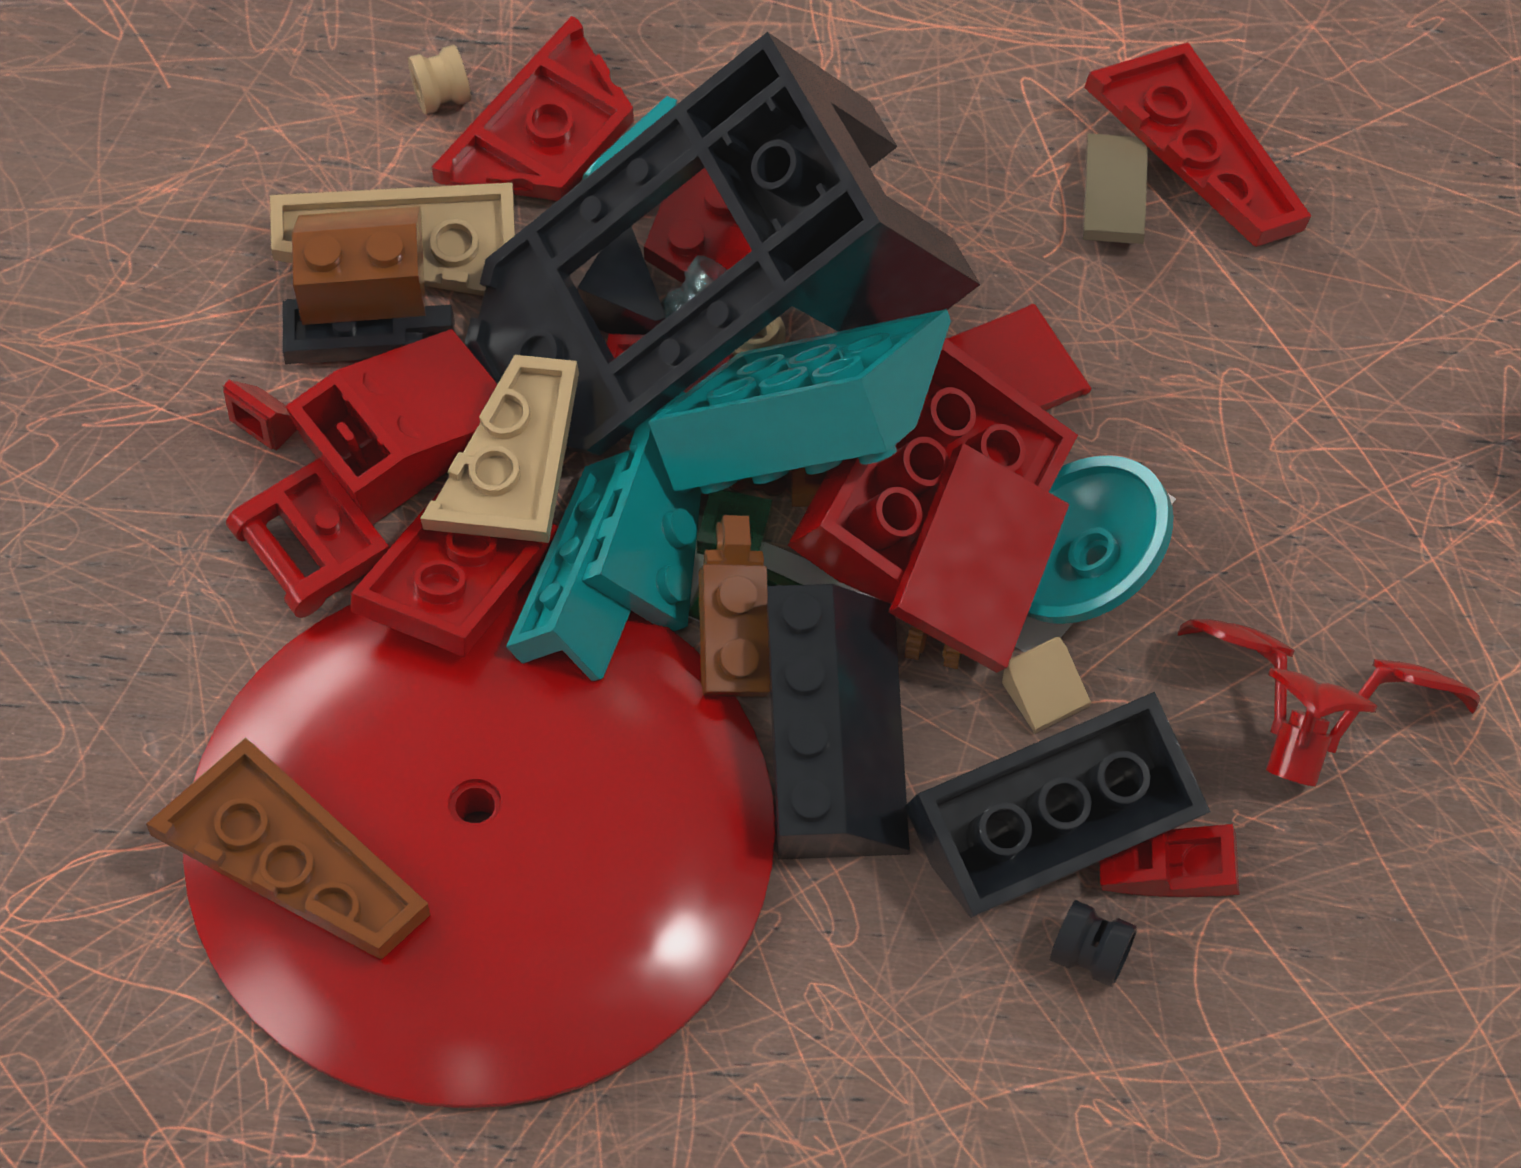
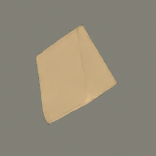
[1002,636,1091,734]

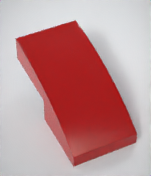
[1100,824,1240,897]

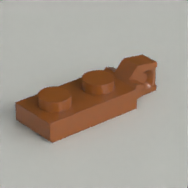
[698,515,770,697]

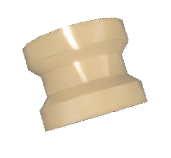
[408,44,471,114]

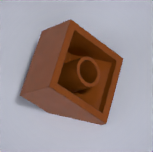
[292,206,426,325]

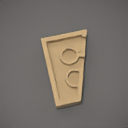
[420,355,579,543]

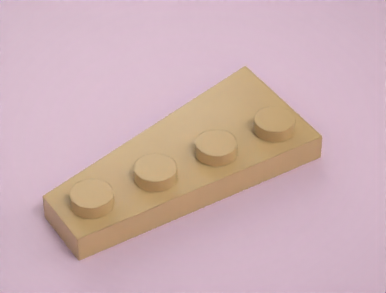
[270,183,515,296]

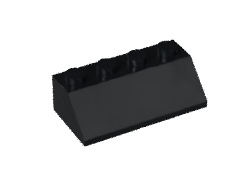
[767,584,910,860]
[904,692,1210,918]

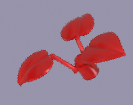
[1178,619,1480,787]

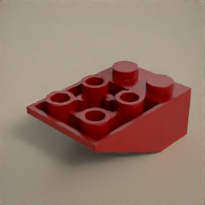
[285,329,498,525]

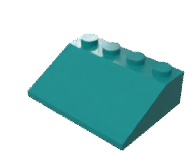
[648,309,951,494]

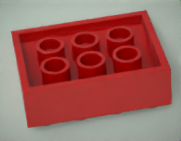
[787,338,1078,604]

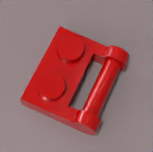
[226,457,389,618]

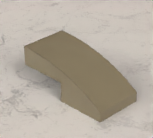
[1083,133,1147,244]

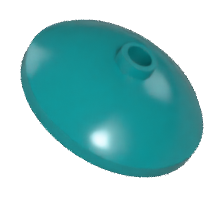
[1027,456,1174,624]

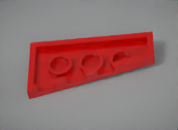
[1084,42,1311,247]

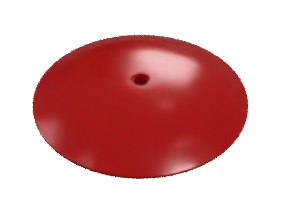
[183,575,775,1108]

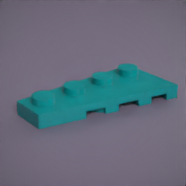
[582,391,701,631]

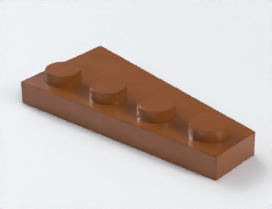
[146,737,431,960]

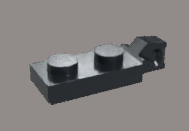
[283,299,455,365]

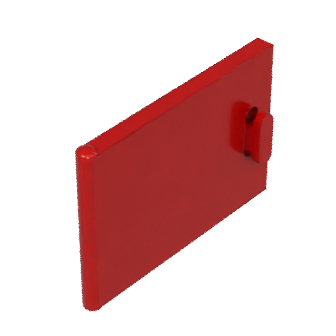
[947,304,1092,410]

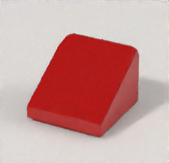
[223,380,297,451]

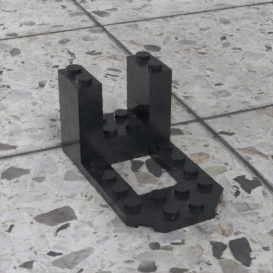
[465,32,981,456]

